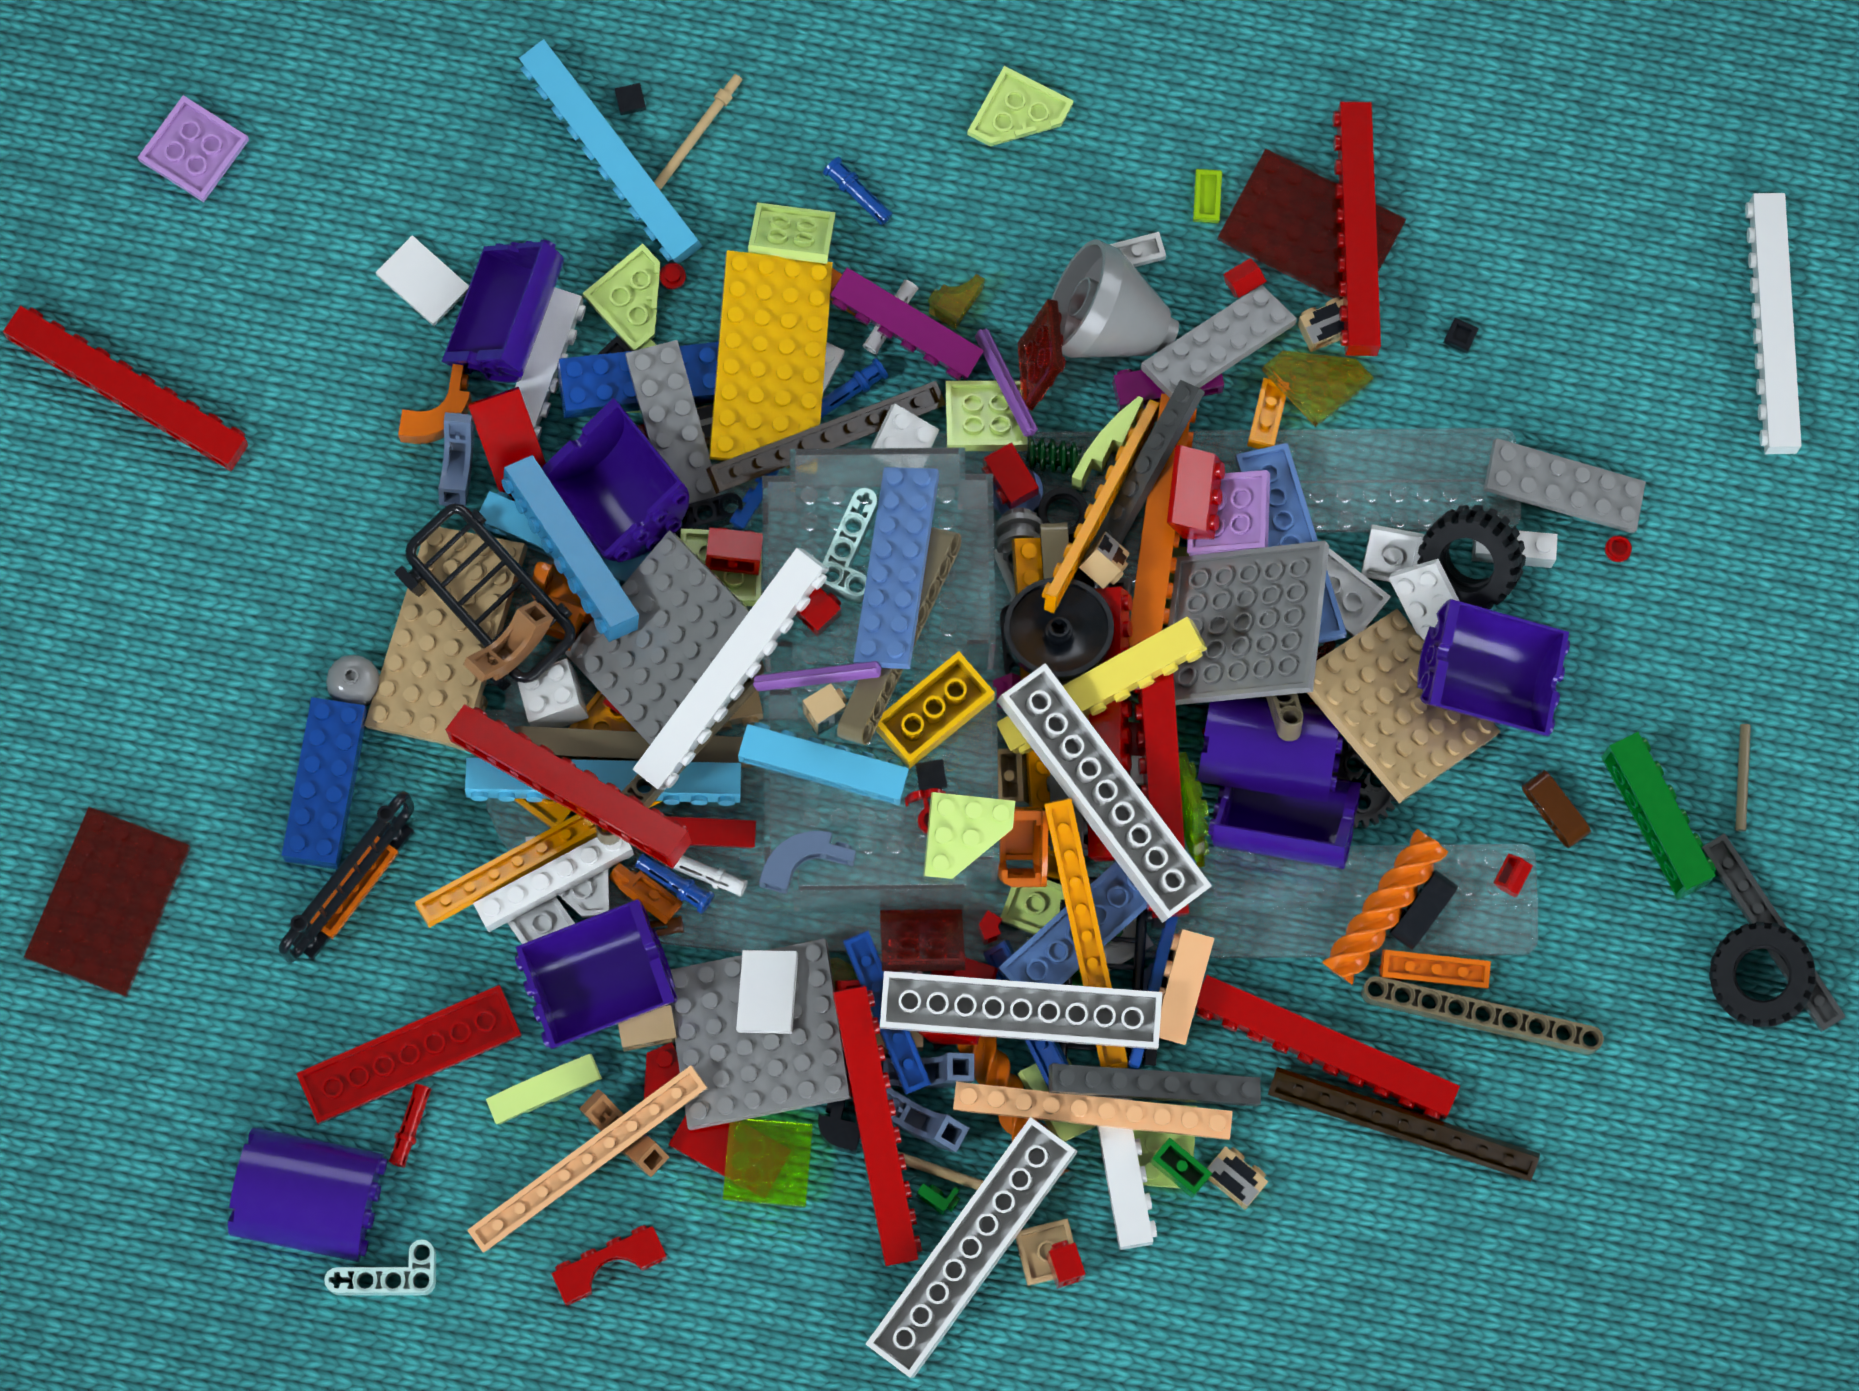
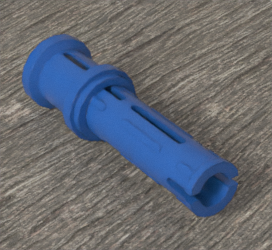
[823,156,893,226]
[821,358,889,419]
[635,852,714,914]

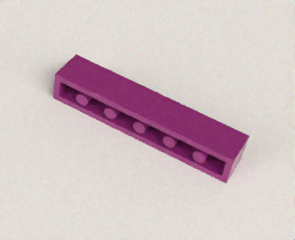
[830,267,984,381]

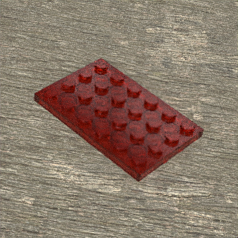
[1217,149,1406,299]
[24,807,191,998]

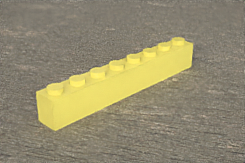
[996,617,1207,755]

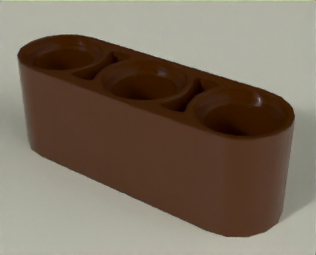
[1522,770,1591,848]

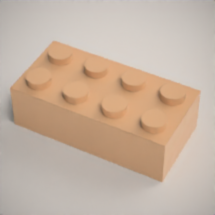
[1159,929,1214,1045]

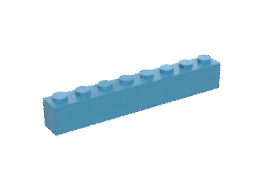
[502,455,639,642]

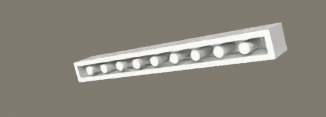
[1745,193,1801,454]
[633,548,829,790]

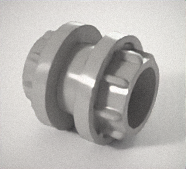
[996,508,1043,565]

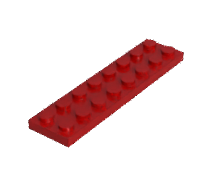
[296,985,522,1125]

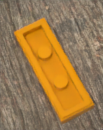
[1247,377,1289,449]

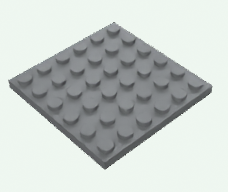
[565,530,750,745]
[1168,541,1329,705]
[670,938,851,1130]

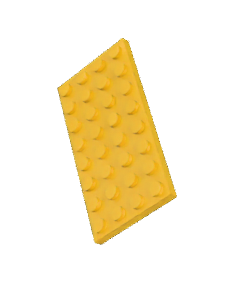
[709,250,833,471]

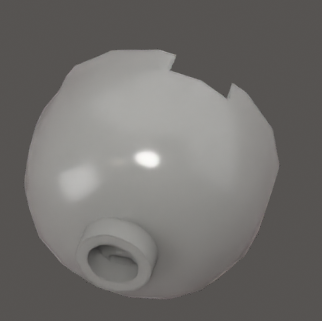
[326,654,380,707]

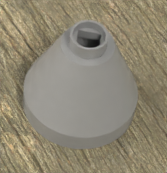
[1044,239,1179,358]

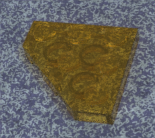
[1262,351,1374,427]

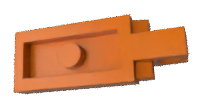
[609,863,683,924]

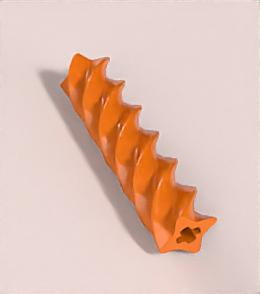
[1321,829,1448,985]
[957,1036,1070,1175]

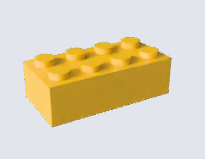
[875,651,995,769]

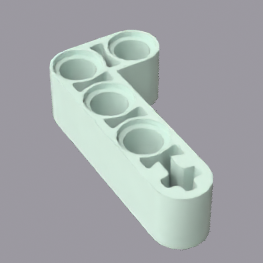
[821,488,877,603]
[324,1239,436,1295]

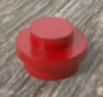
[659,263,686,289]
[1605,536,1632,562]

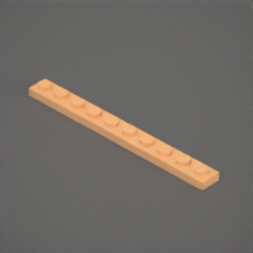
[467,1065,708,1253]
[953,1082,1233,1140]

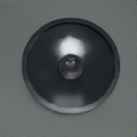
[1004,578,1114,681]

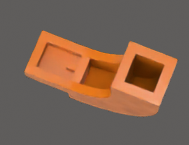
[398,364,472,444]

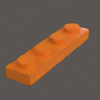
[310,836,399,940]
[1380,950,1491,989]

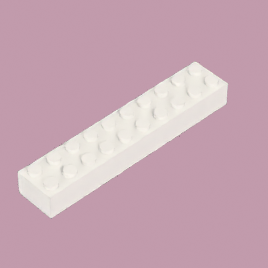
[997,663,1212,923]
[880,971,1162,1050]
[866,1117,1078,1378]

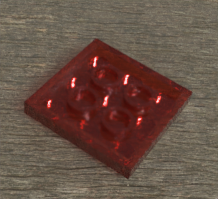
[1017,299,1065,411]
[880,909,965,972]

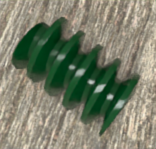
[1026,436,1083,474]

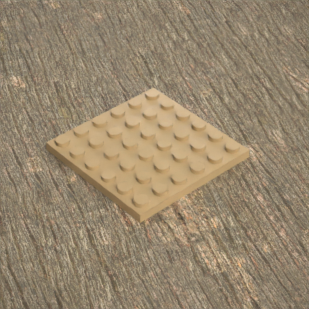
[1307,609,1501,803]

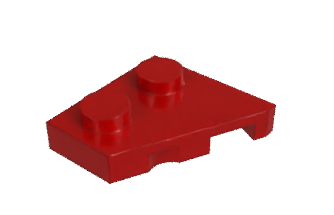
[644,1042,680,1099]

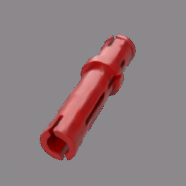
[388,1084,432,1168]

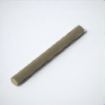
[1735,724,1751,832]

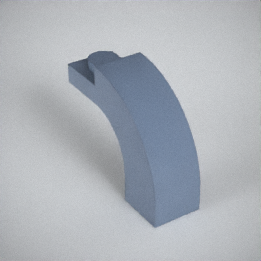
[438,412,474,507]
[759,831,856,894]
[881,1053,974,1089]
[886,1088,969,1152]

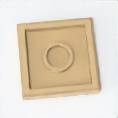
[1015,1218,1074,1286]

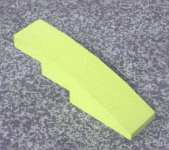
[1072,396,1144,491]
[486,1054,602,1124]

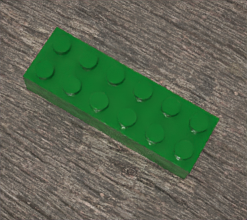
[1601,732,1716,900]

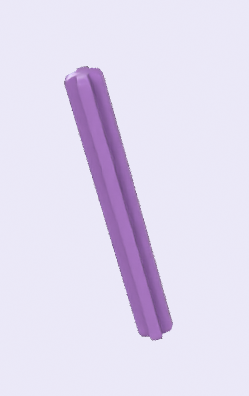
[975,329,1038,437]
[753,661,881,691]

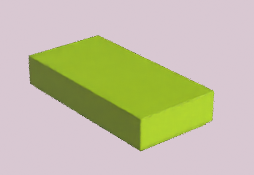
[1193,169,1222,223]

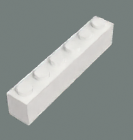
[515,288,586,440]
[473,831,635,932]
[1095,1096,1157,1250]

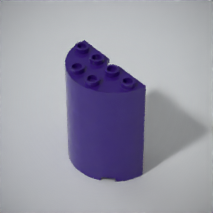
[441,240,564,383]
[542,398,689,562]
[1417,599,1570,737]
[1197,697,1343,802]
[1208,779,1361,869]
[515,899,677,1049]
[228,1127,388,1263]

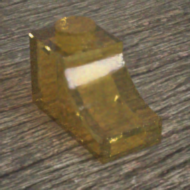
[928,274,985,330]

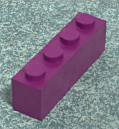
[1112,369,1224,412]

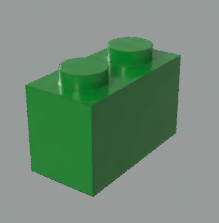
[1150,1138,1212,1198]

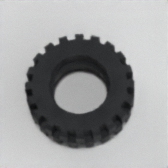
[1417,505,1526,609]
[1709,922,1816,1027]

